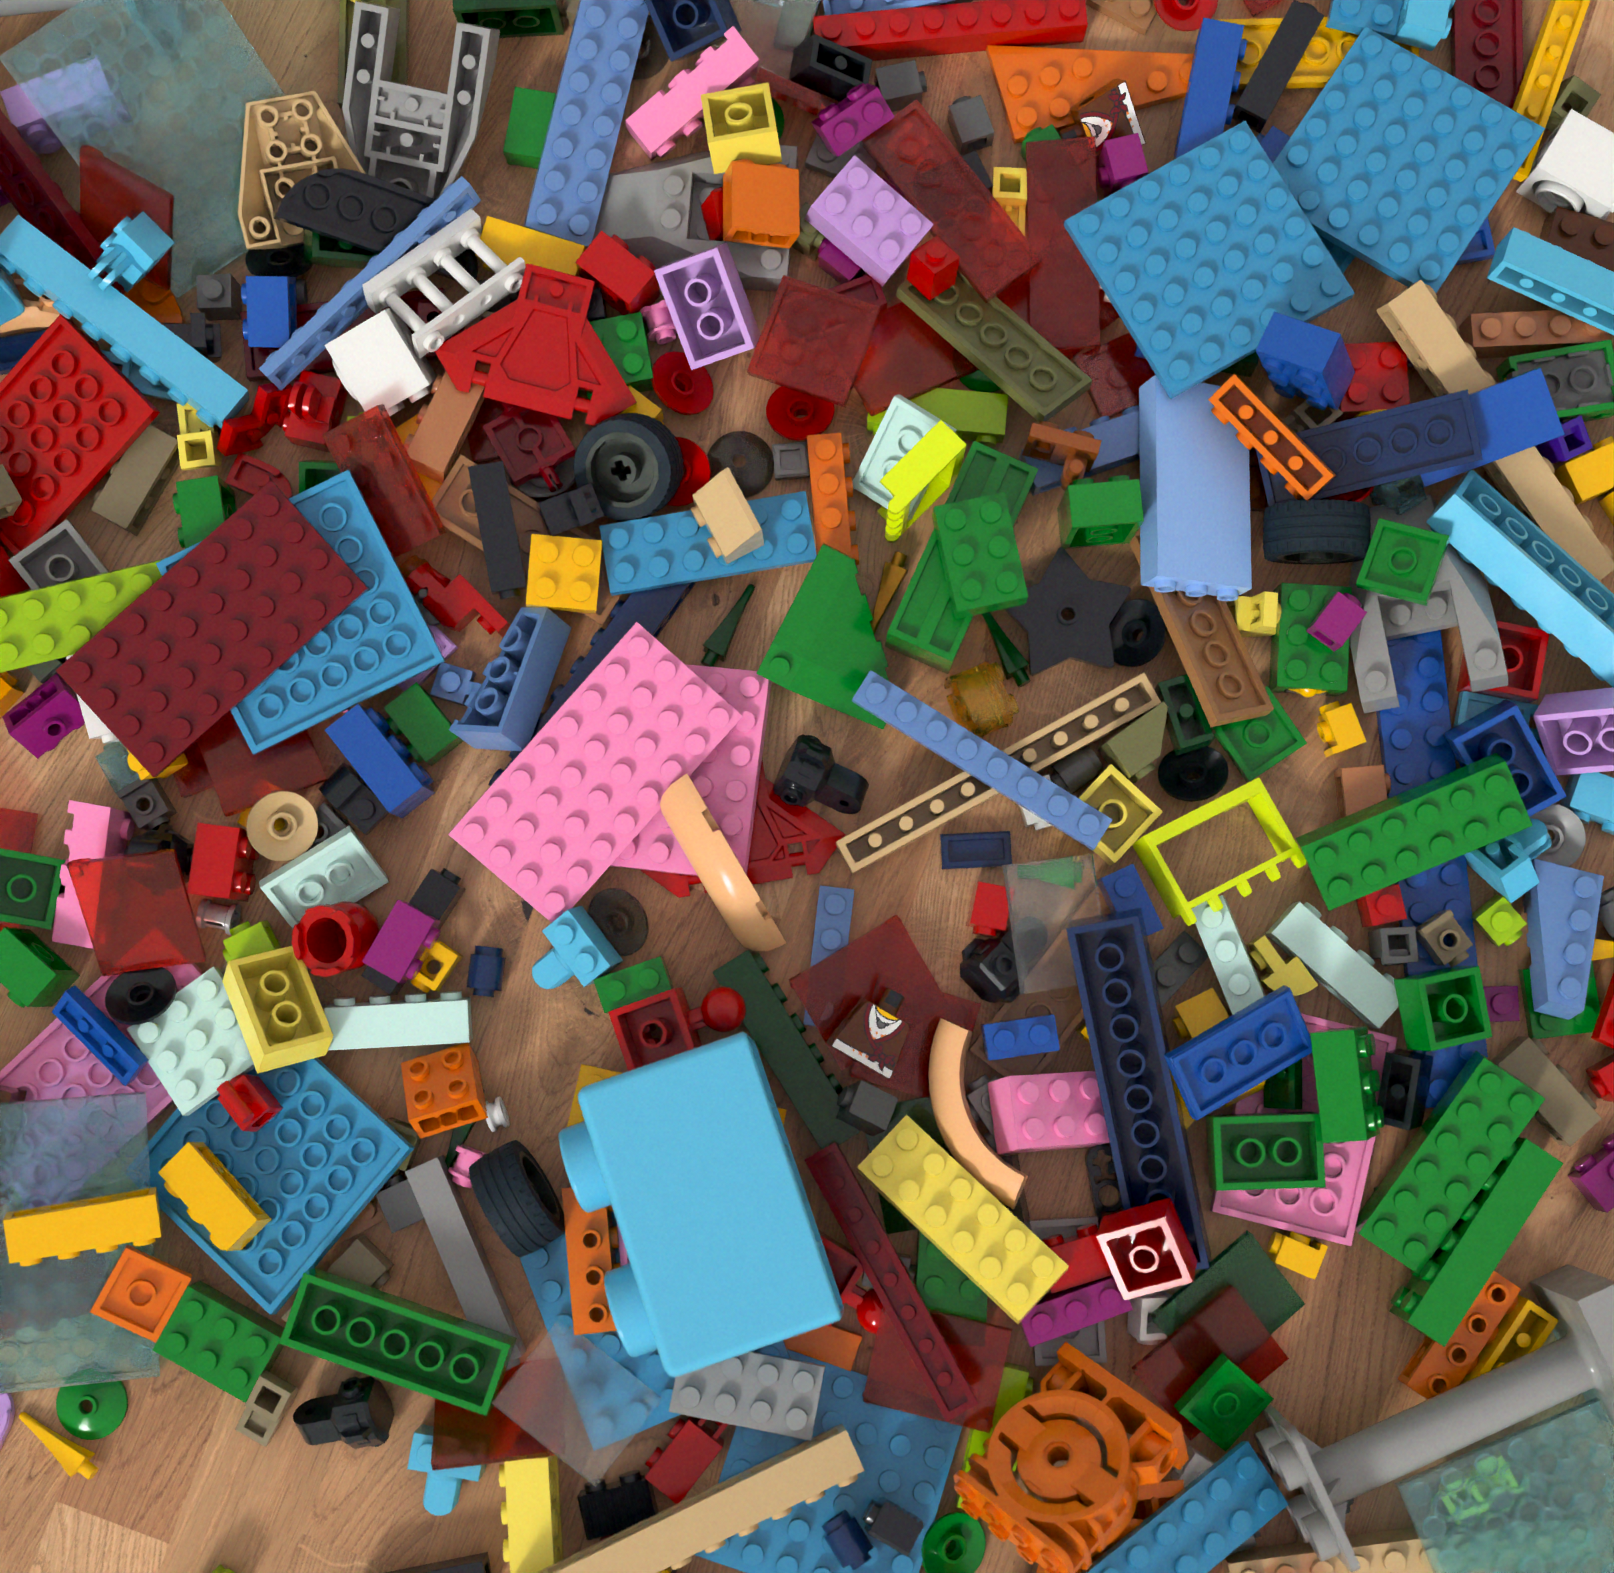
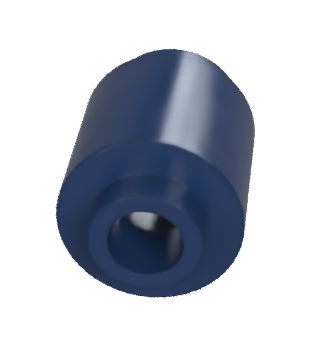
[467,946,506,997]
[822,1510,873,1570]

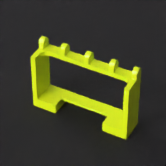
[877,420,967,543]
[1132,777,1306,926]

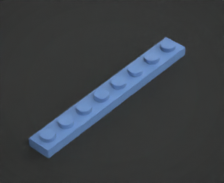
[259,176,481,390]
[852,670,1113,850]

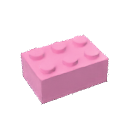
[988,1071,1110,1155]

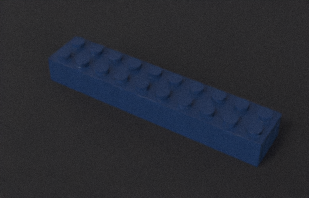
[1066,908,1211,1270]

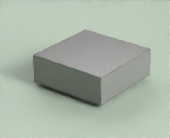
[772,442,809,481]

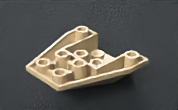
[238,91,366,250]

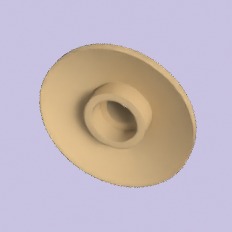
[246,791,318,861]

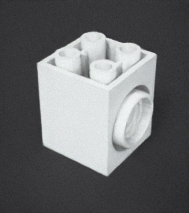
[1516,109,1614,220]
[324,308,437,420]

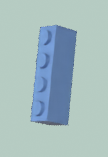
[1019,405,1140,496]

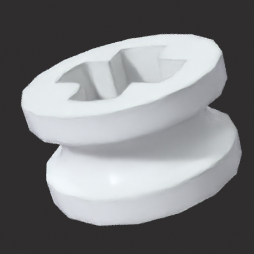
[485,1096,510,1132]

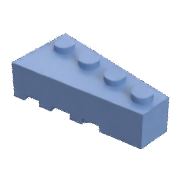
[449,607,571,752]
[1523,859,1604,1020]

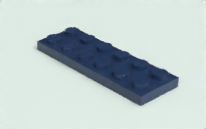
[1256,389,1483,506]

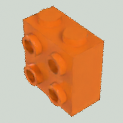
[723,159,800,249]
[401,1043,488,1139]

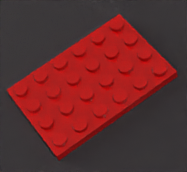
[0,314,160,555]

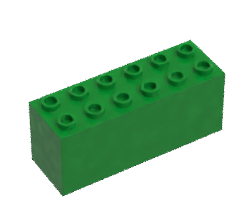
[885,441,1039,674]

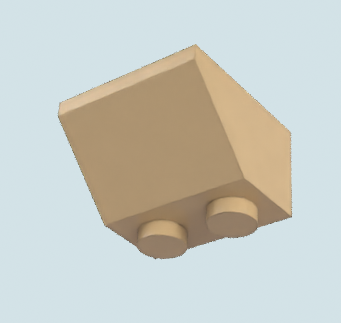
[691,467,764,564]

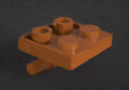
[1022,421,1102,491]

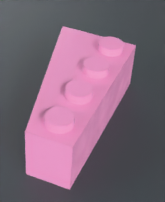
[625,26,759,160]
[52,800,135,949]

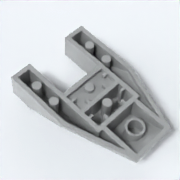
[342,1,500,200]
[592,145,798,292]
[1349,494,1508,714]

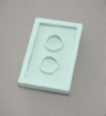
[852,394,957,520]
[259,825,389,929]

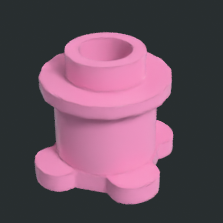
[639,300,677,345]
[448,1144,487,1188]

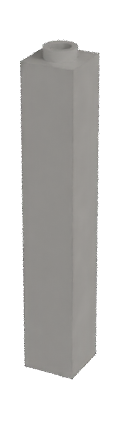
[405,1155,526,1371]

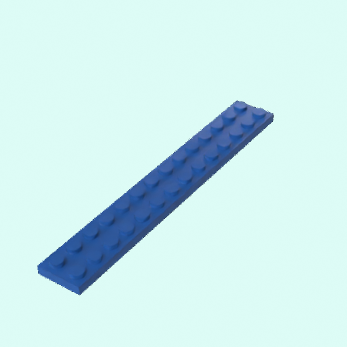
[1376,630,1488,1108]

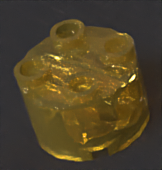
[944,662,1019,738]

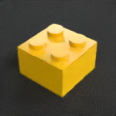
[526,534,602,614]

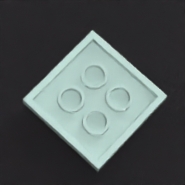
[127,966,255,1116]

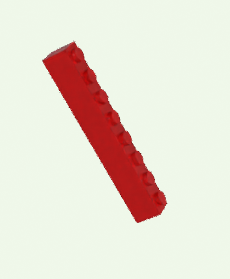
[813,0,1088,61]

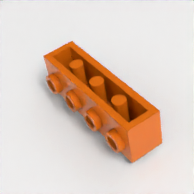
[1208,374,1336,500]
[807,433,859,565]
[562,1187,621,1335]
[1398,1271,1521,1400]

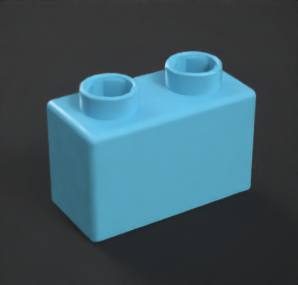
[559,1032,844,1377]

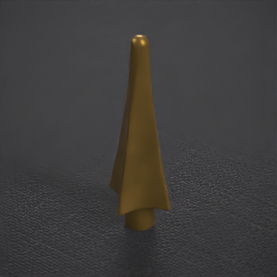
[870,551,908,635]

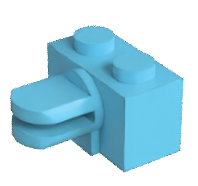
[87,211,175,292]
[1464,818,1552,903]
[532,906,623,989]
[407,1424,491,1516]

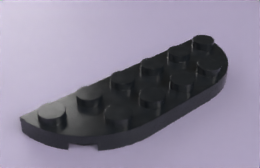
[274,168,478,281]

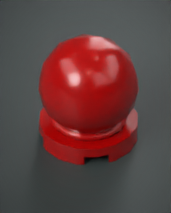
[292,901,380,977]

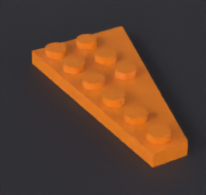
[986,45,1194,144]

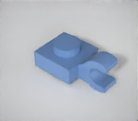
[430,662,482,706]

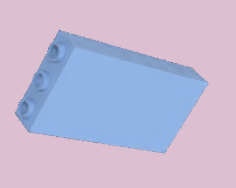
[1139,375,1252,601]

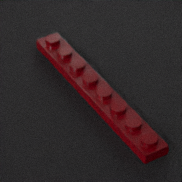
[804,1142,980,1422]

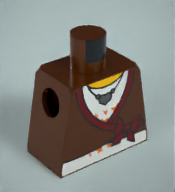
[1058,78,1146,157]
[826,987,910,1080]

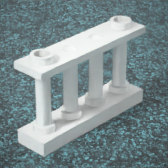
[362,208,526,358]

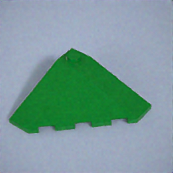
[757,543,889,729]

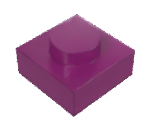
[1483,986,1520,1022]

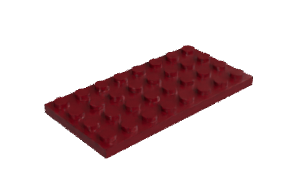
[56,481,369,777]

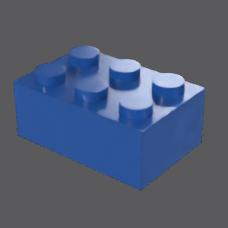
[1256,312,1355,410]
[1443,699,1567,817]
[325,704,435,818]

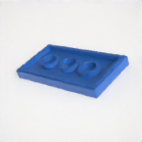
[1421,367,1565,487]
[1164,985,1312,1121]

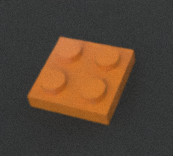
[90,1244,192,1343]

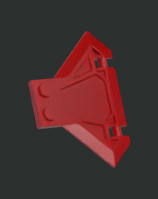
[434,263,637,426]
[641,761,846,898]

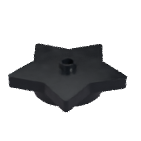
[1004,547,1131,676]

